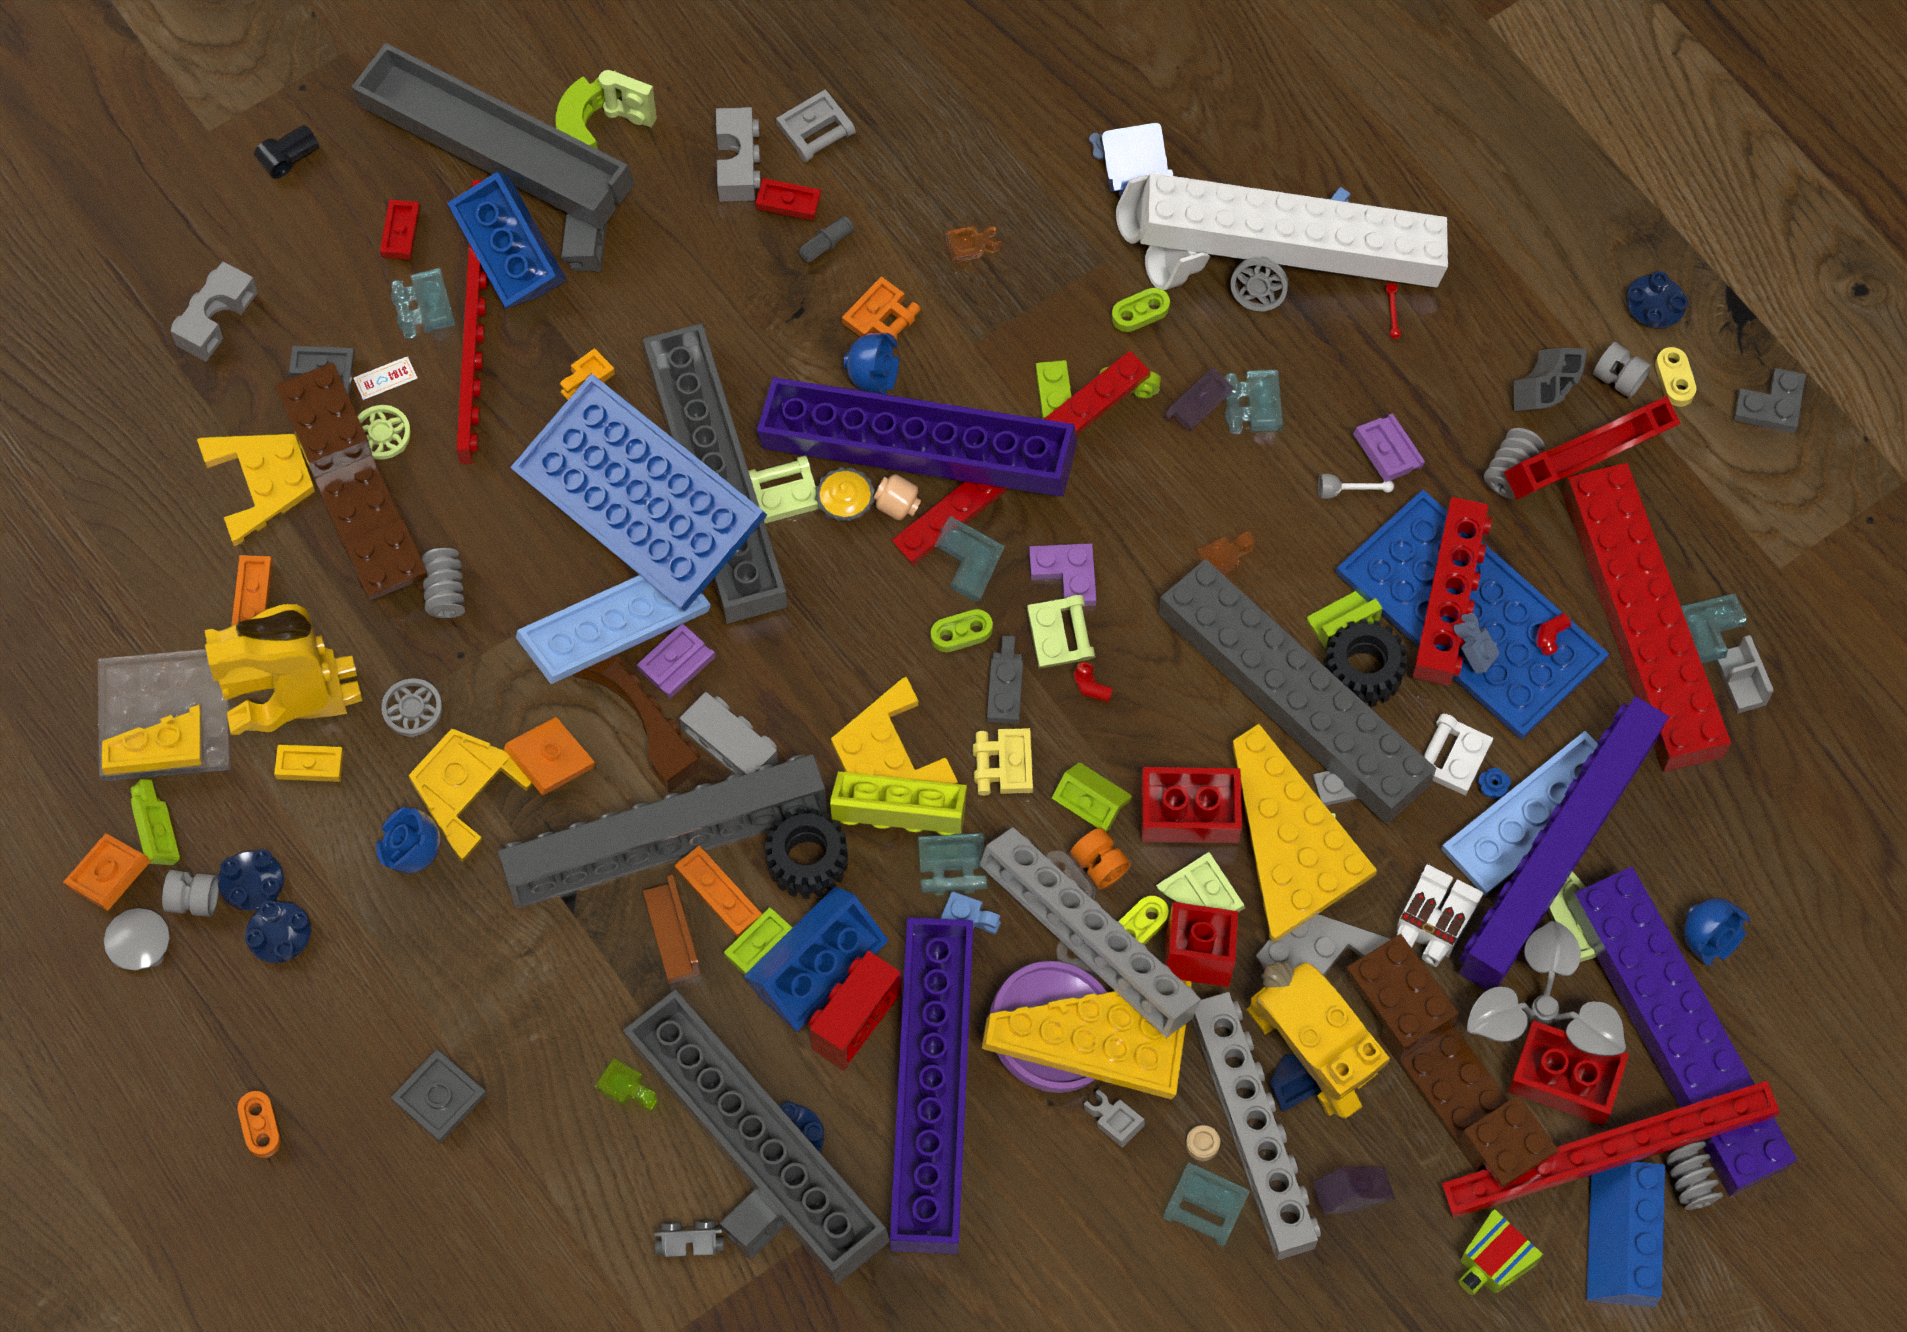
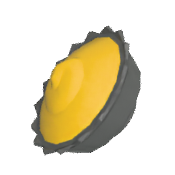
[815,467,876,521]

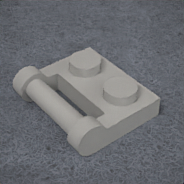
[776,89,856,162]

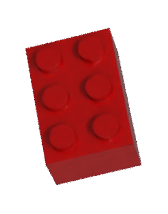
[1141,767,1242,843]
[809,950,902,1071]
[1508,1020,1629,1126]

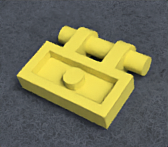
[973,728,1033,796]

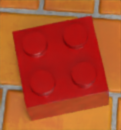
[1164,902,1238,987]

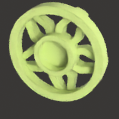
[358,405,411,460]

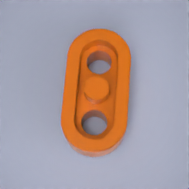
[237,1091,281,1158]

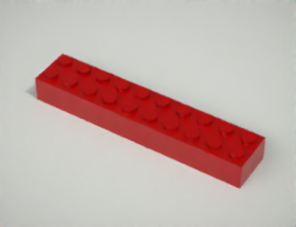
[1562,463,1731,772]

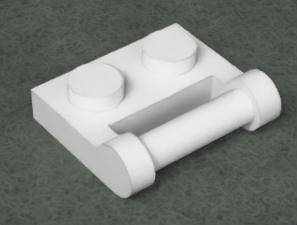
[1424,714,1493,796]

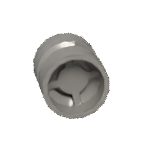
[1593,342,1652,399]
[162,870,219,917]

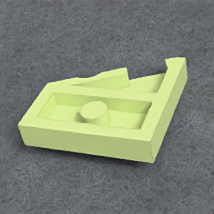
[1156,852,1245,912]

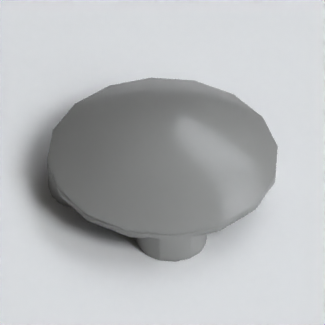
[104,908,170,971]

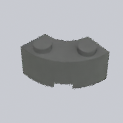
[1514,348,1587,411]

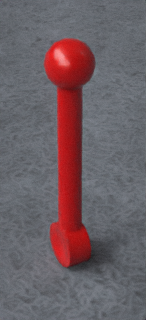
[1385,283,1401,339]

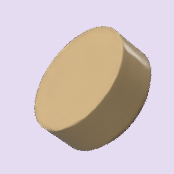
[1186,1125,1220,1161]

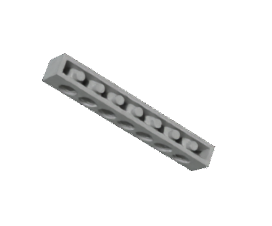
[980,827,1201,1038]
[1191,992,1321,1261]

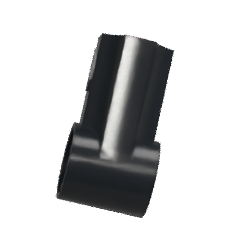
[254,124,319,179]

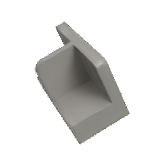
[1713,635,1774,714]

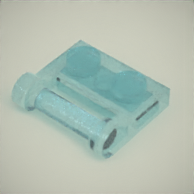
[1163,1162,1250,1247]

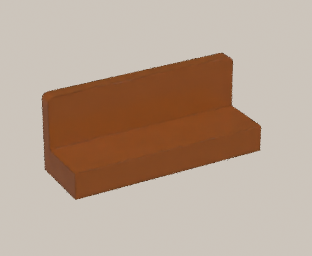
[643,874,700,984]

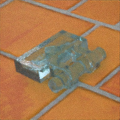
[390,268,455,338]
[1223,370,1283,434]
[918,833,987,895]

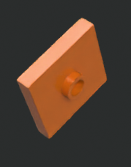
[504,717,595,796]
[63,833,151,911]

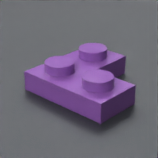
[1029,543,1096,606]

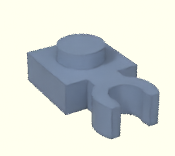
[1454,613,1500,674]

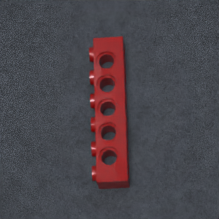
[1412,497,1492,686]

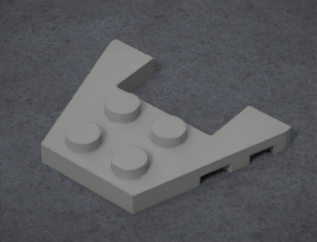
[1256,914,1391,976]

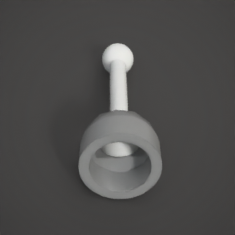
[1318,474,1394,499]

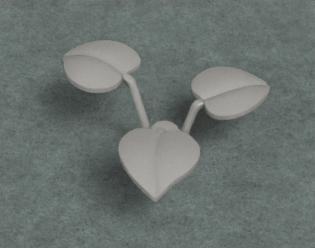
[1467,921,1626,1056]

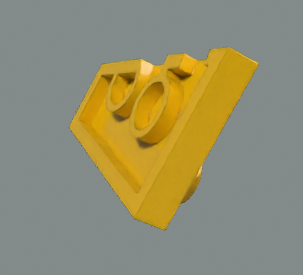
[102,704,202,775]

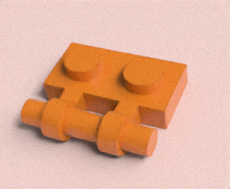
[842,276,921,340]

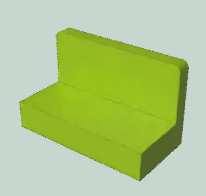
[1307,591,1383,649]
[1052,763,1132,832]

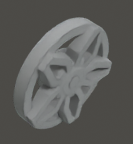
[1231,257,1288,311]
[381,678,442,737]

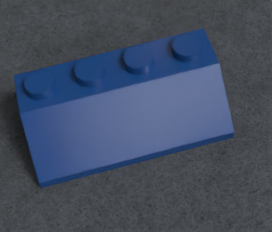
[447,171,567,308]
[743,886,889,1031]
[1586,1162,1665,1308]

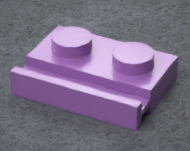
[1353,413,1425,482]
[637,623,715,699]

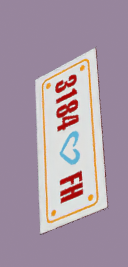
[353,356,418,400]

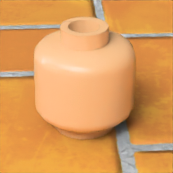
[874,474,921,521]

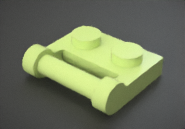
[599,70,657,128]
[748,455,819,523]
[1027,595,1095,669]

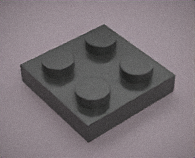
[391,1050,487,1144]

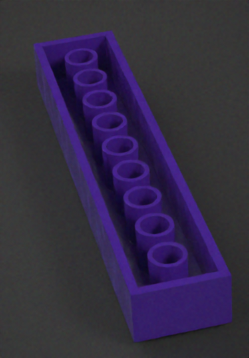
[757,377,1078,497]
[1459,696,1669,991]
[1567,866,1797,1197]
[890,917,973,1254]

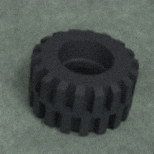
[1324,619,1407,707]
[765,809,848,899]

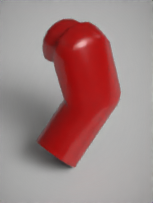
[1536,613,1571,656]
[1073,662,1113,703]

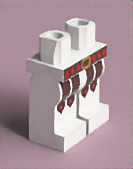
[1396,864,1484,967]

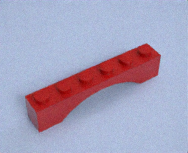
[1503,396,1681,500]

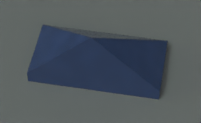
[1270,1054,1322,1112]

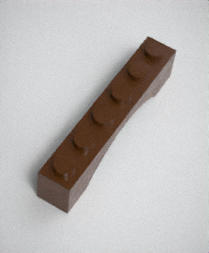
[572,654,700,793]

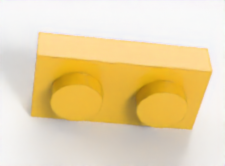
[274,745,344,782]

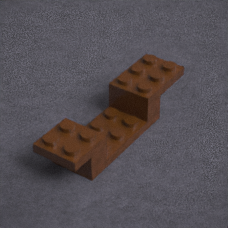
[275,362,428,601]
[1345,934,1558,1189]

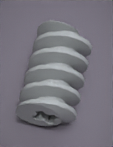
[1484,428,1545,499]
[421,548,465,619]
[1664,1141,1723,1210]

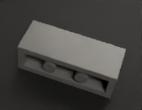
[679,692,778,775]

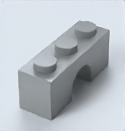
[716,107,761,202]
[170,261,258,362]

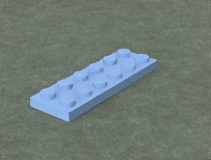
[516,575,711,684]
[1441,731,1598,897]

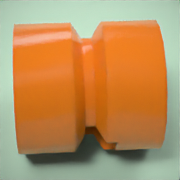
[1070,827,1131,890]

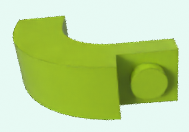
[556,70,622,149]

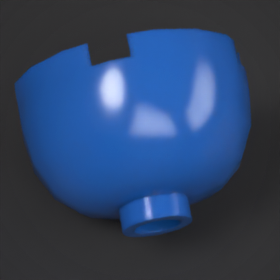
[844,333,899,395]
[376,807,441,874]
[1683,898,1750,965]

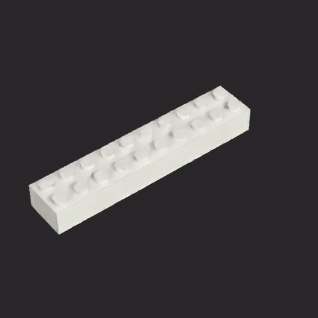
[1140,173,1448,287]

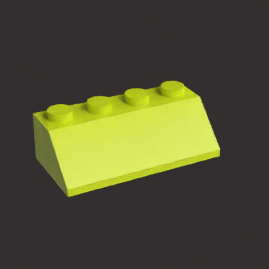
[830,771,967,836]

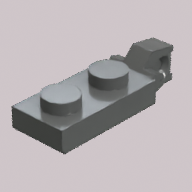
[987,636,1023,724]

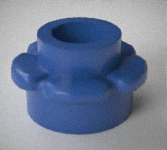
[1479,768,1511,799]

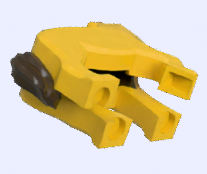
[204,604,362,735]

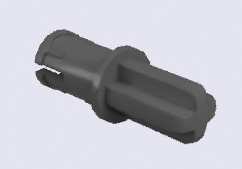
[799,215,854,262]

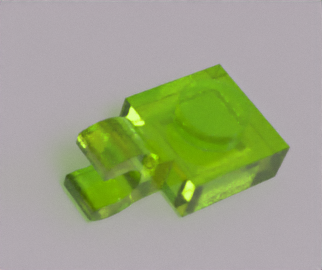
[596,1058,658,1111]

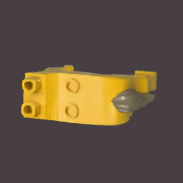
[1246,962,1390,1119]

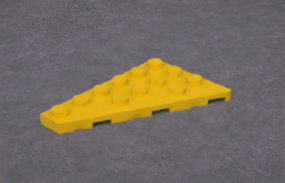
[1232,724,1377,943]
[982,980,1192,1100]

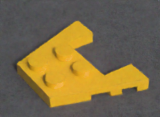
[197,434,315,546]
[831,677,958,784]
[409,729,533,862]

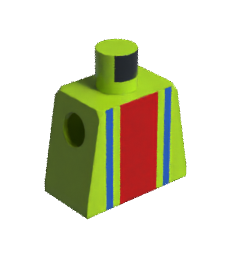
[1458,1209,1543,1295]

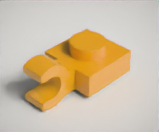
[560,348,615,400]

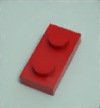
[755,178,821,221]
[380,199,421,260]

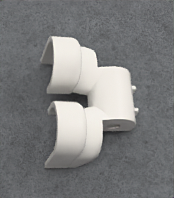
[1116,175,1210,290]

